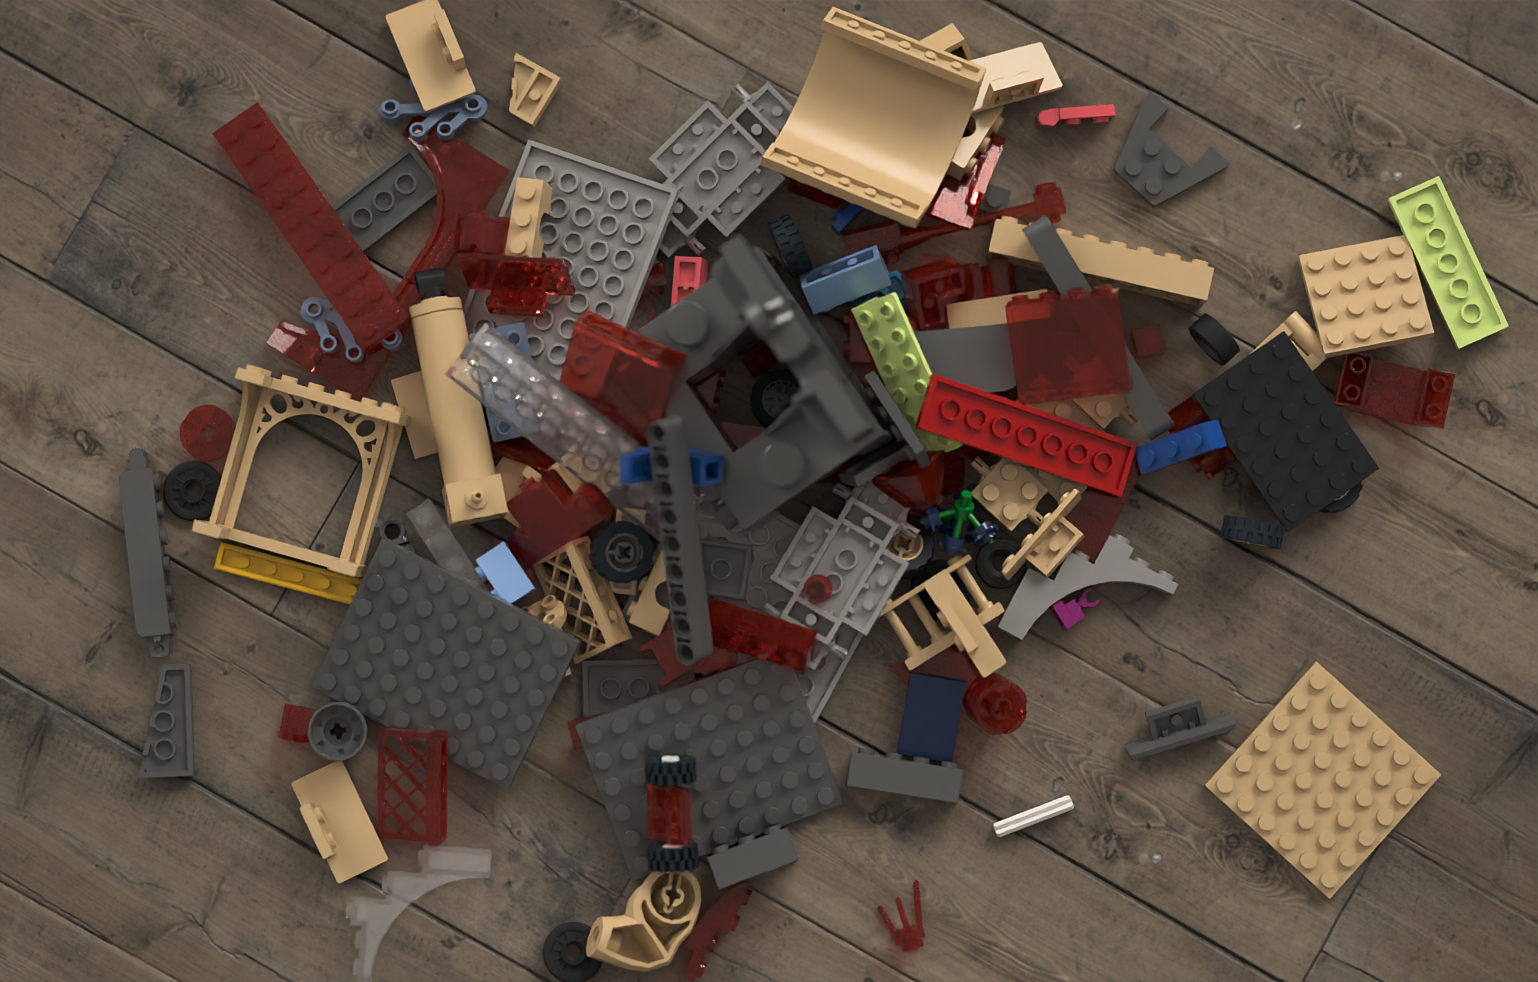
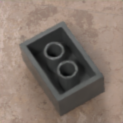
[707,824,799,889]

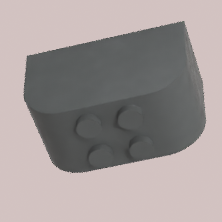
[914,322,1027,396]

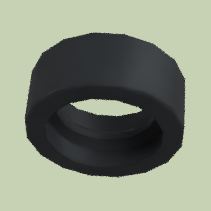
[1188,313,1240,366]

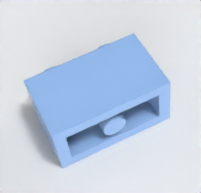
[475,541,536,604]

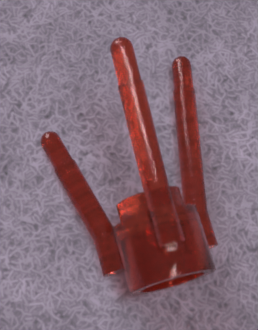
[877,880,925,952]

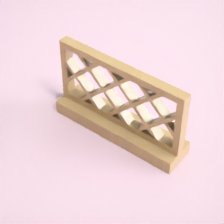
[531,535,633,664]

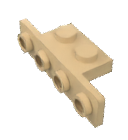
[1001,489,1084,581]
[923,569,1006,677]

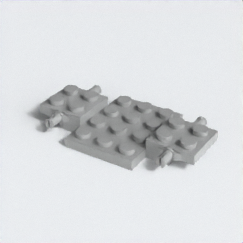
[649,82,793,258]
[762,477,920,670]

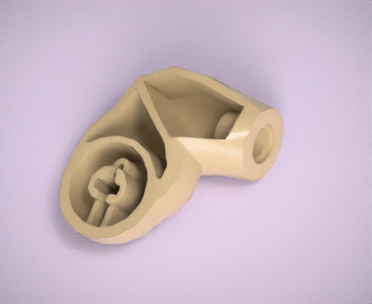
[586,870,701,972]

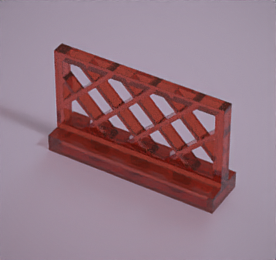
[377,728,448,846]

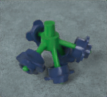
[920,483,999,556]

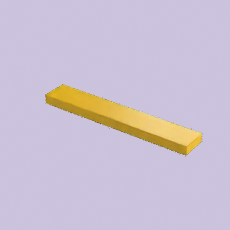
[214,542,362,605]

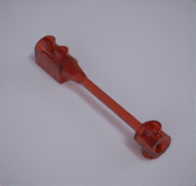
[842,182,1066,264]

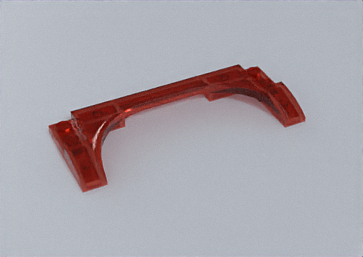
[266,115,509,402]

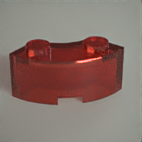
[1167,396,1236,479]

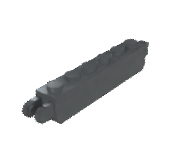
[119,447,178,658]

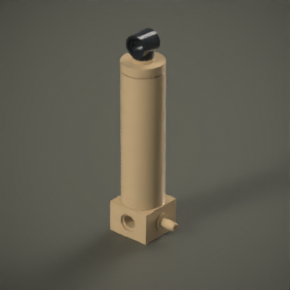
[409,267,508,528]

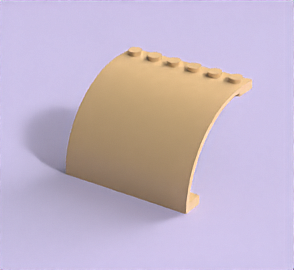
[761,7,987,228]

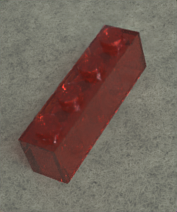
[708,598,818,673]

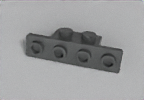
[1125,696,1238,760]

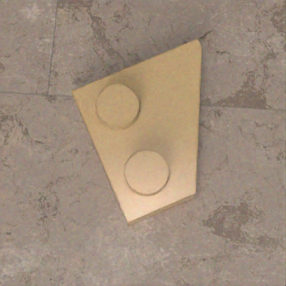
[509,53,563,127]

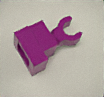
[1049,588,1100,631]

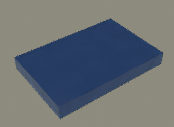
[897,671,966,762]

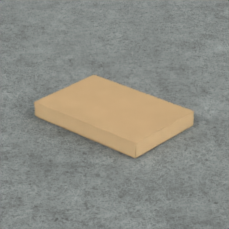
[391,371,438,460]

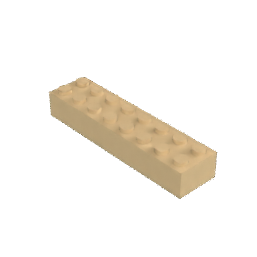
[985,216,1214,307]

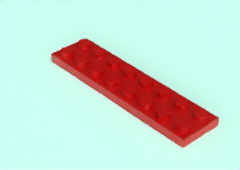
[915,374,1137,497]

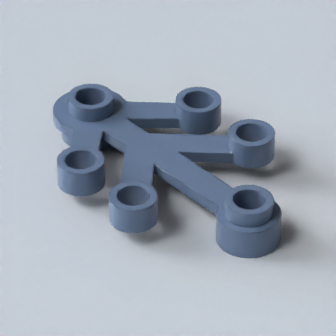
[380,79,487,142]
[301,285,404,363]

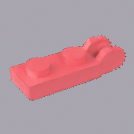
[1036,104,1115,127]

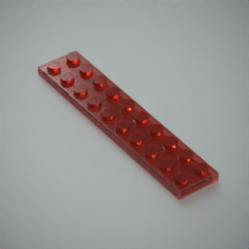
[212,102,411,353]

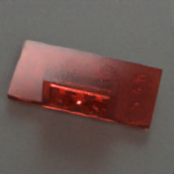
[924,128,1006,231]
[457,252,576,317]

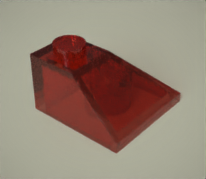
[872,450,946,509]

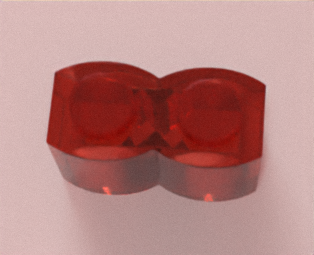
[955,258,1017,302]

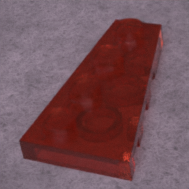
[1065,454,1141,563]

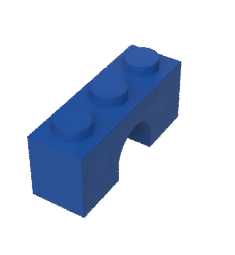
[1135,420,1227,475]

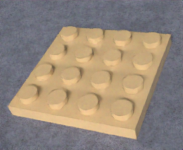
[1298,235,1434,358]

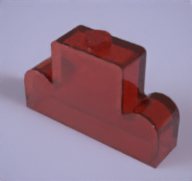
[506,469,615,570]

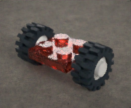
[645,754,699,873]

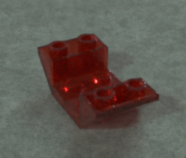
[1334,352,1455,429]

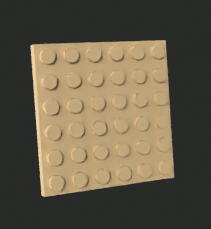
[1204,662,1441,899]

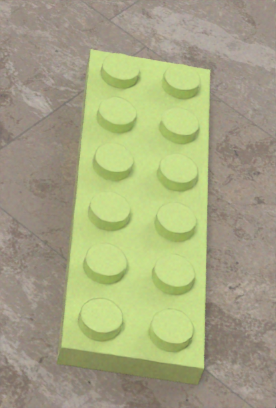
[1387,176,1509,350]

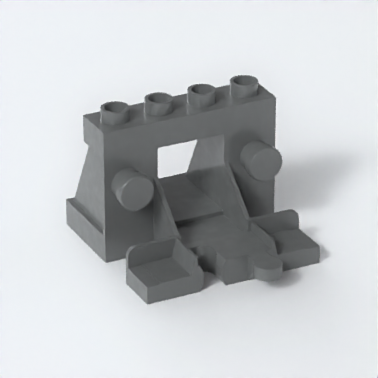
[618,235,896,531]

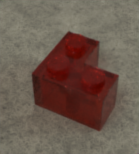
[900,257,968,332]

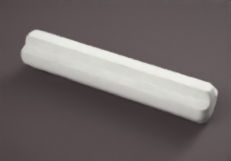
[993,796,1074,837]

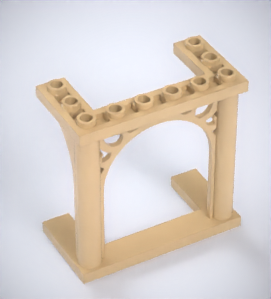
[192,364,411,577]

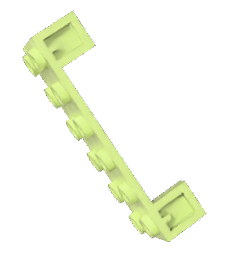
[851,292,963,458]

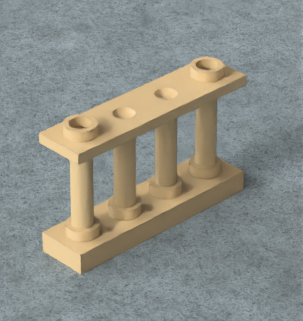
[877,553,1005,671]

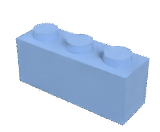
[799,245,892,314]

